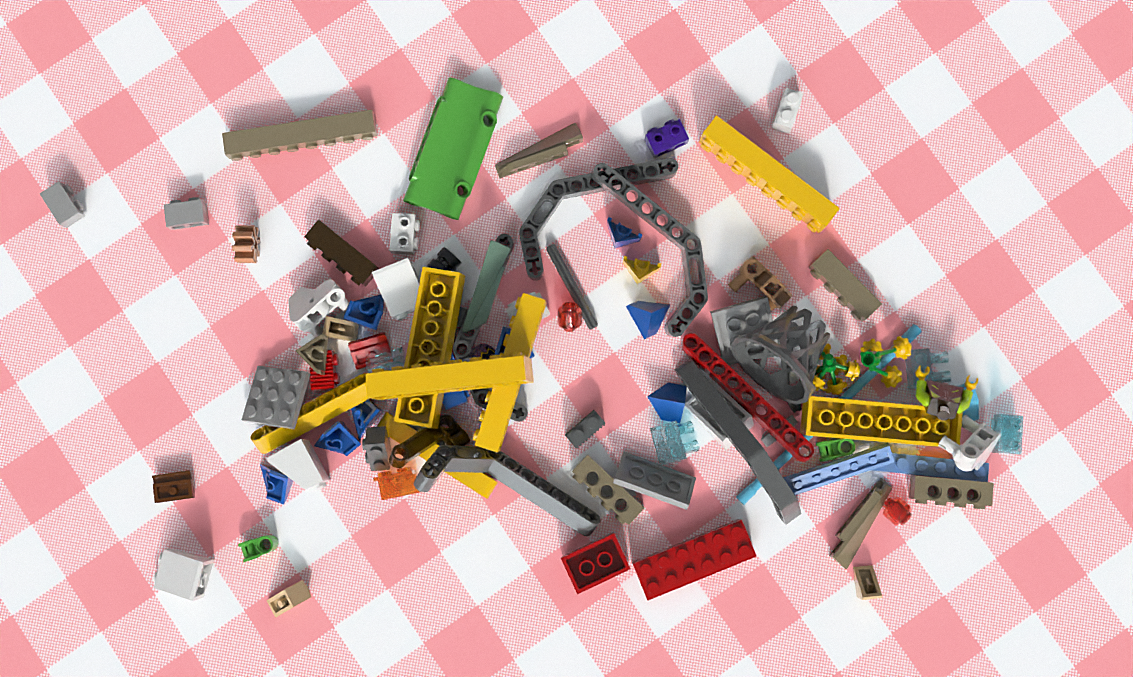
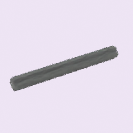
[546,244,598,330]

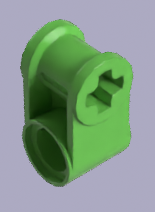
[816,438,855,462]
[238,535,279,563]

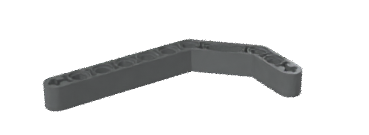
[519,158,678,281]
[591,163,708,337]
[453,233,528,422]
[674,359,802,525]
[413,445,601,537]

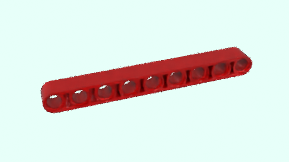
[682,333,814,462]

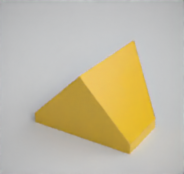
[622,256,662,285]

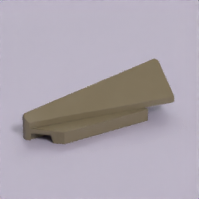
[495,123,583,179]
[829,478,892,569]

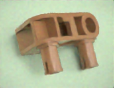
[728,255,793,312]

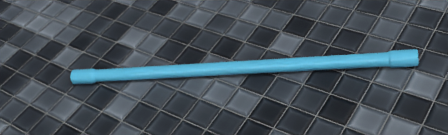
[736,324,922,505]

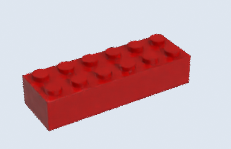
[632,519,757,601]

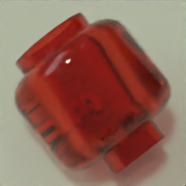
[557,302,582,332]
[882,497,913,526]

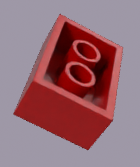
[561,532,631,595]

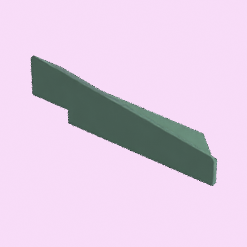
[462,240,511,333]

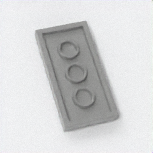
[613,451,696,510]

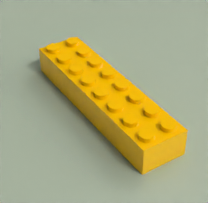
[699,115,840,233]
[394,267,466,429]
[473,293,547,452]
[365,353,534,400]
[800,396,963,447]

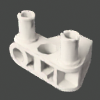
[288,279,350,338]
[938,415,1001,471]

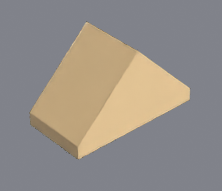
[322,316,359,342]
[853,565,883,600]

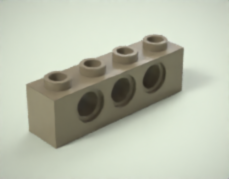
[572,454,644,525]
[909,475,994,510]

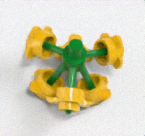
[812,343,861,395]

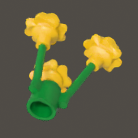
[860,336,912,388]

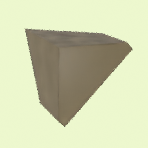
[295,335,329,375]

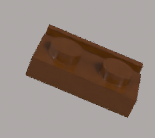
[151,470,195,503]

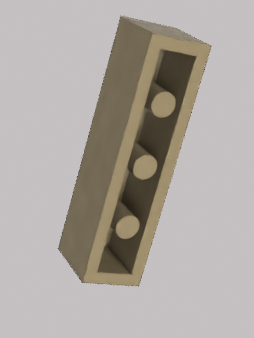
[808,249,882,322]

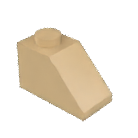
[266,580,312,618]

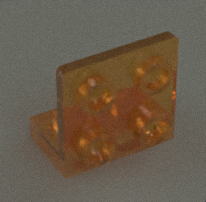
[373,467,420,500]

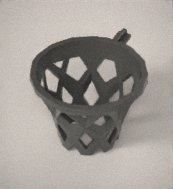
[731,306,830,413]

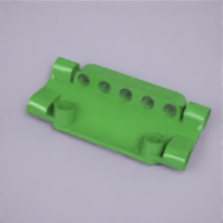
[403,77,504,220]

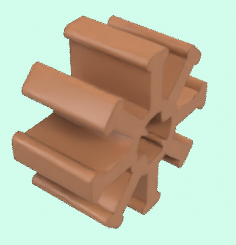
[232,225,260,263]

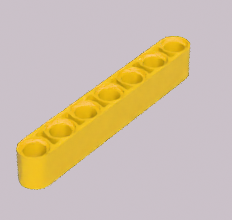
[250,373,370,454]
[377,412,498,499]

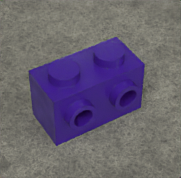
[644,119,689,159]

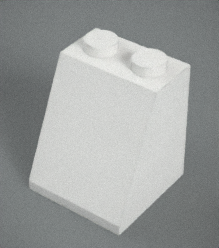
[372,258,420,321]
[266,439,330,491]
[153,548,214,601]

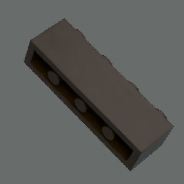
[304,219,379,287]

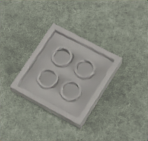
[710,296,778,365]
[241,366,311,429]

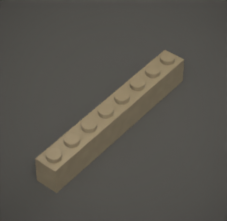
[222,109,378,161]

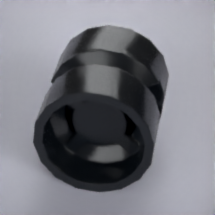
[426,247,462,271]

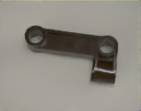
[389,414,470,468]

